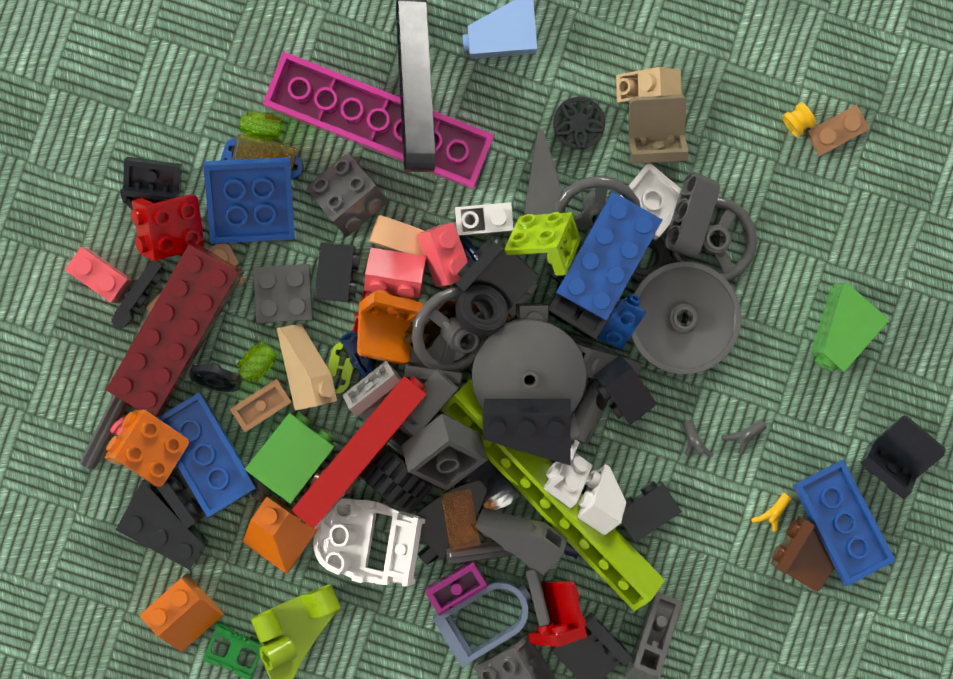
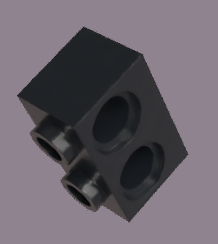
[548,294,611,341]

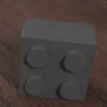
[402,414,488,490]

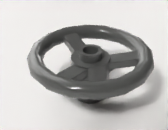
[553,176,641,253]
[670,197,758,282]
[411,288,492,371]

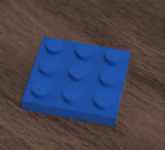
[203,157,295,244]

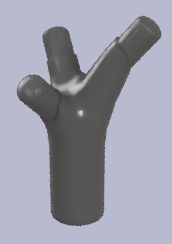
[682,419,713,458]
[721,419,767,454]

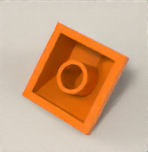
[243,496,319,574]

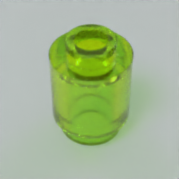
[240,110,282,141]
[237,340,278,382]

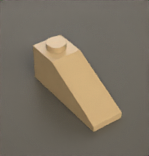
[277,324,337,410]

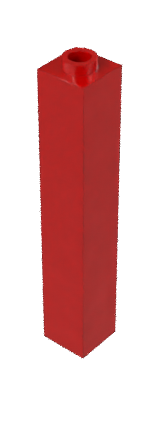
[291,376,427,529]

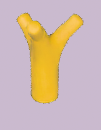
[751,493,792,532]

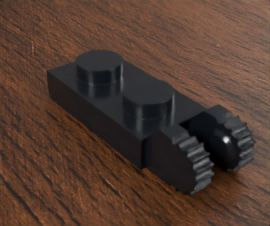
[111,260,165,329]

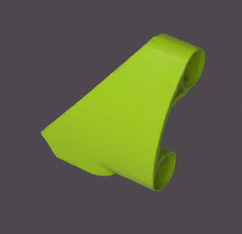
[250,584,341,679]

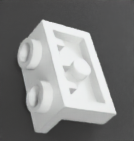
[544,440,593,508]

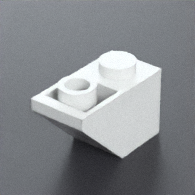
[455,202,514,236]
[577,464,626,535]

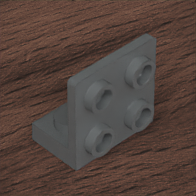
[474,633,556,679]

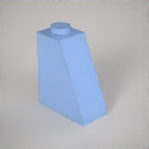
[463,0,537,59]

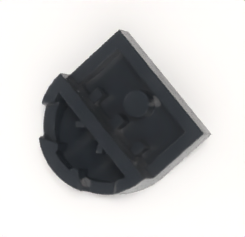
[120,157,182,210]

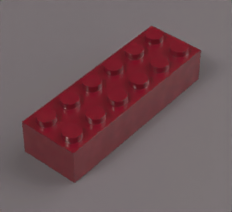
[106,243,244,417]

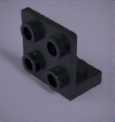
[156,467,206,529]
[552,612,633,679]

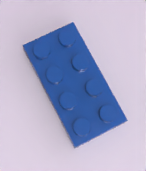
[556,192,663,321]
[158,392,258,518]
[792,460,896,586]

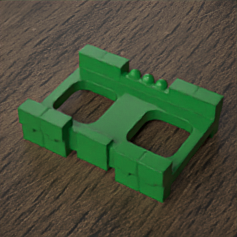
[202,623,261,679]

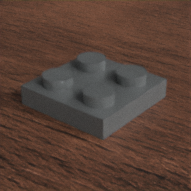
[253,264,313,323]

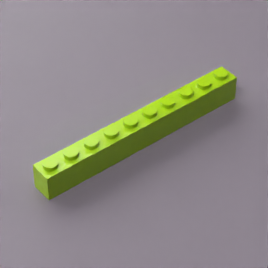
[441,379,665,611]

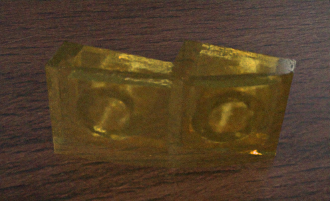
[232,134,297,172]

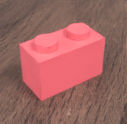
[416,222,468,287]
[65,247,134,303]
[364,248,426,299]

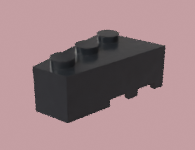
[483,399,571,466]
[115,479,209,570]

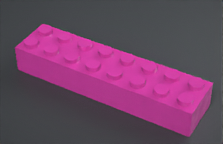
[263,51,494,191]

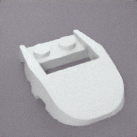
[313,498,425,586]

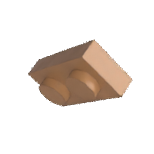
[806,104,870,156]
[230,379,293,433]

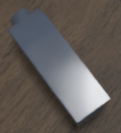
[433,579,532,667]

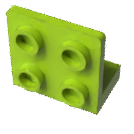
[504,212,581,275]

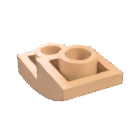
[369,215,424,256]

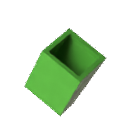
[811,282,889,372]
[245,411,336,504]

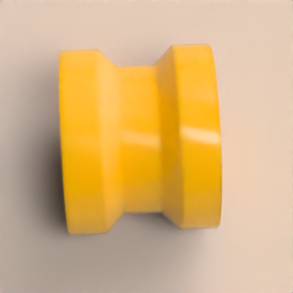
[782,102,817,138]

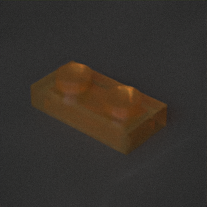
[441,489,481,550]

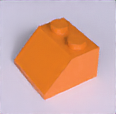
[139,573,224,652]

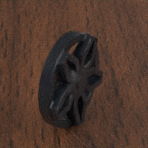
[553,97,605,150]
[189,363,242,392]

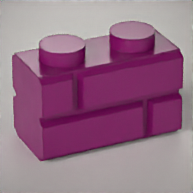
[425,561,488,616]

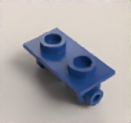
[597,294,646,349]

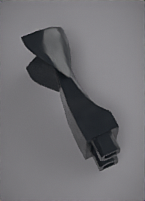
[414,460,520,565]

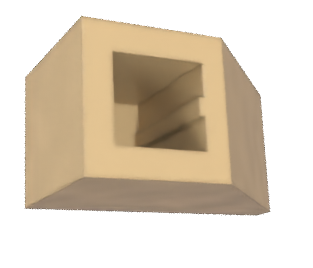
[616,67,682,103]

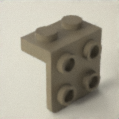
[628,95,688,164]

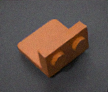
[357,290,425,365]
[104,410,189,487]

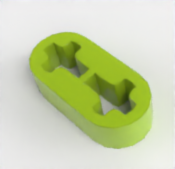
[328,342,354,393]

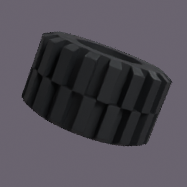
[361,444,433,514]

